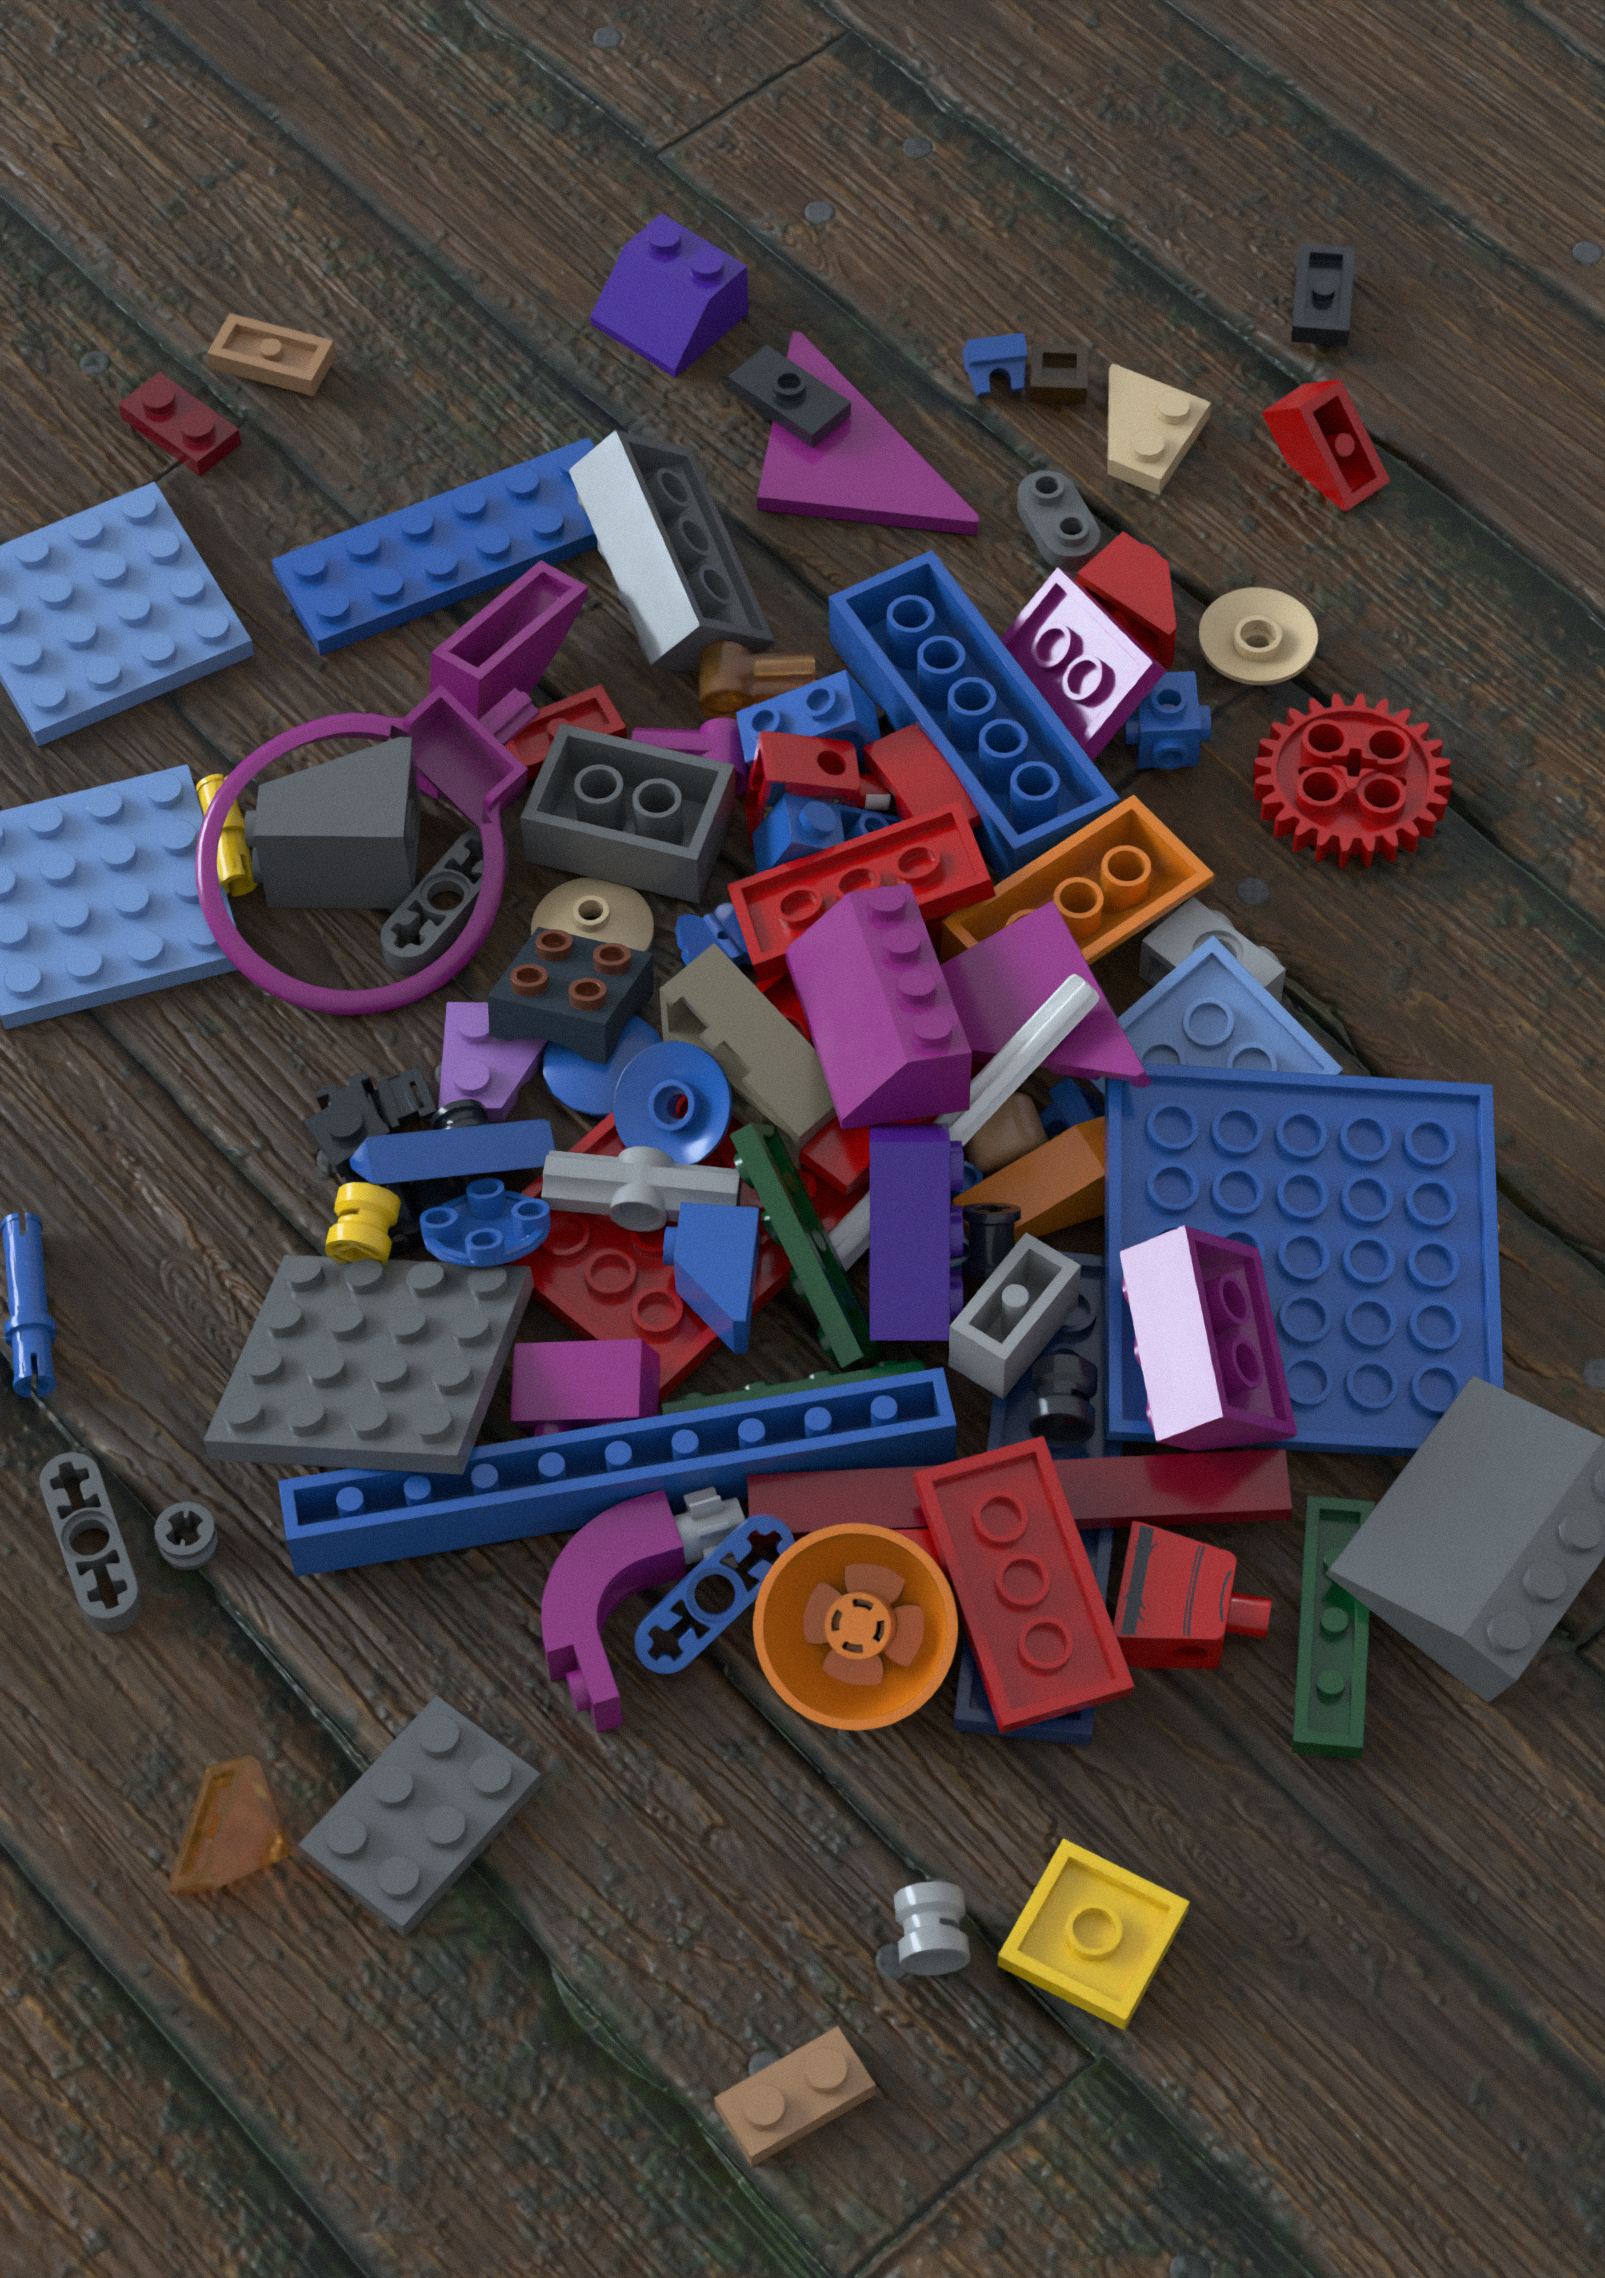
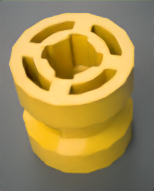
[324,1182,401,1265]

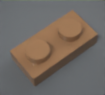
[207,313,336,396]
[714,2026,875,2167]

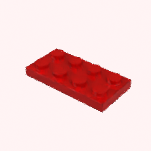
[727,800,996,982]
[913,1436,1134,1734]

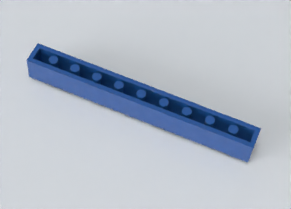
[278,1367,957,1577]

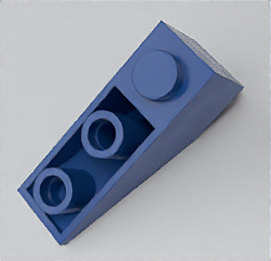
[752,793,902,874]

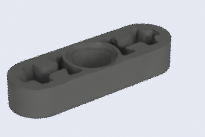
[380,828,511,975]
[40,1452,142,1633]

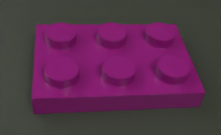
[1000,567,1167,762]

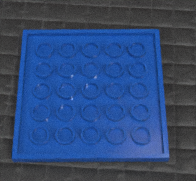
[1105,1063,1504,1457]

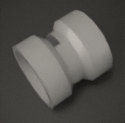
[894,1881,970,1976]

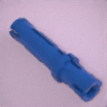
[0,1212,57,1398]

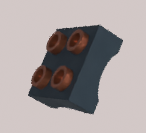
[488,927,654,1065]

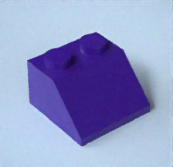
[590,213,749,378]

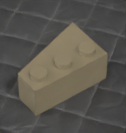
[659,943,837,1171]

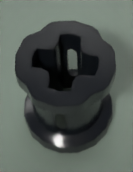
[962,1202,1021,1279]

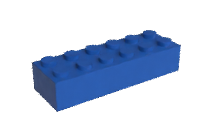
[829,550,1120,880]

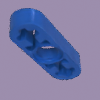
[635,1514,795,1674]

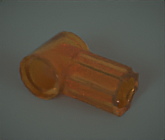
[698,641,815,720]

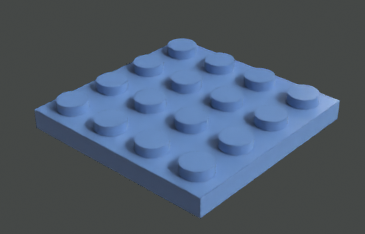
[0,482,254,747]
[0,764,238,1030]

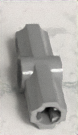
[541,1146,743,1232]

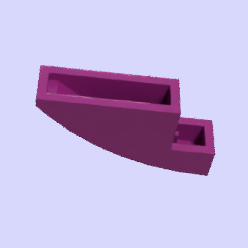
[417,560,588,799]

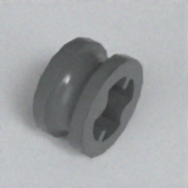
[154,1501,219,1571]

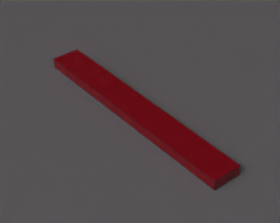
[747,1449,1292,1546]

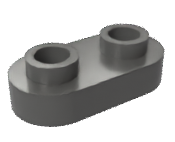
[1017,470,1100,571]

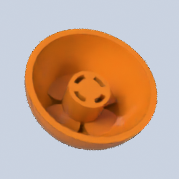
[753,1523,958,1731]

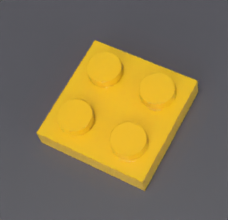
[997,1839,1190,2031]

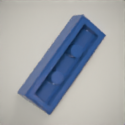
[350,1119,556,1184]

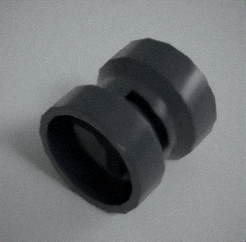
[1029,1354,1098,1445]

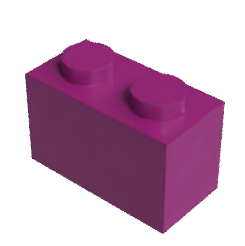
[510,1339,660,1437]

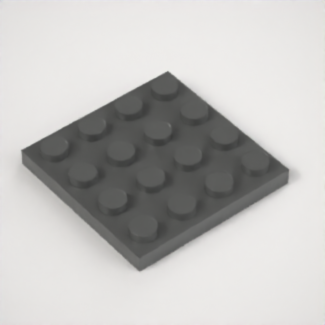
[203,1255,535,1475]

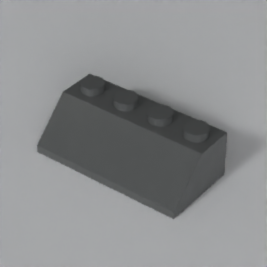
[568,430,775,673]

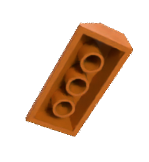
[940,795,1215,965]

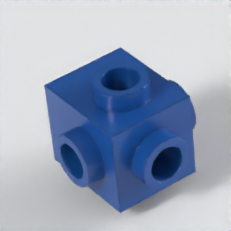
[1123,671,1211,769]

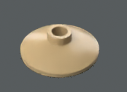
[1198,587,1318,685]
[531,877,654,952]

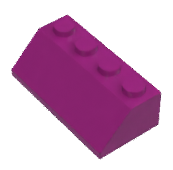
[786,884,972,1130]

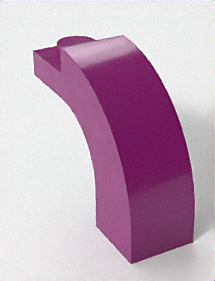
[541,1489,686,1733]

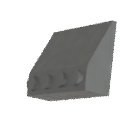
[1326,1375,1605,1703]

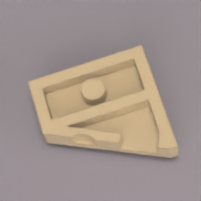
[1107,363,1211,495]

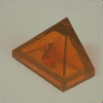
[166,1755,291,1897]

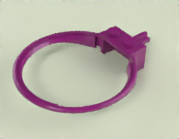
[195,684,540,1015]

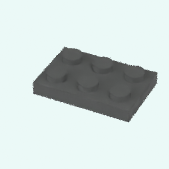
[298,1695,542,1937]

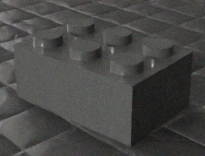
[520,723,736,903]

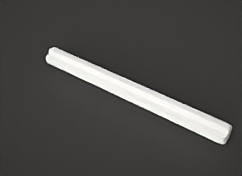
[828,974,1100,1271]

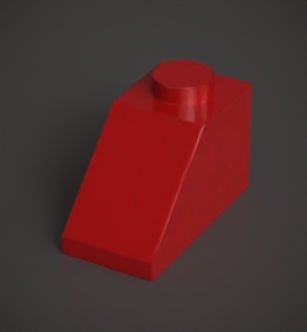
[1261,379,1390,511]
[1077,532,1177,670]

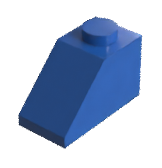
[663,1202,760,1354]

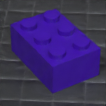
[870,1123,964,1341]

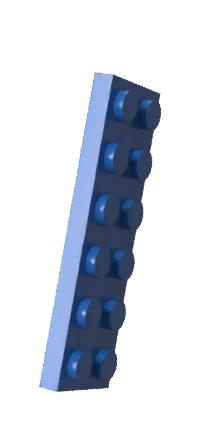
[272,437,598,656]

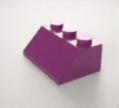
[1119,1225,1297,1451]

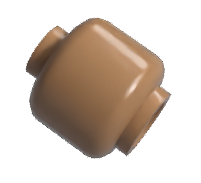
[963,1092,1048,1178]

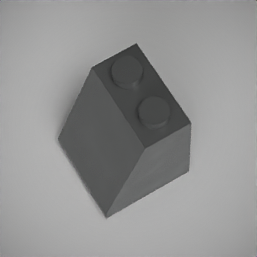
[245,737,423,909]

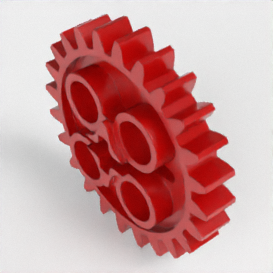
[1252,693,1452,868]

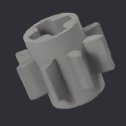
[673,1486,750,1576]

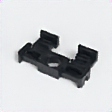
[316,1066,466,1260]

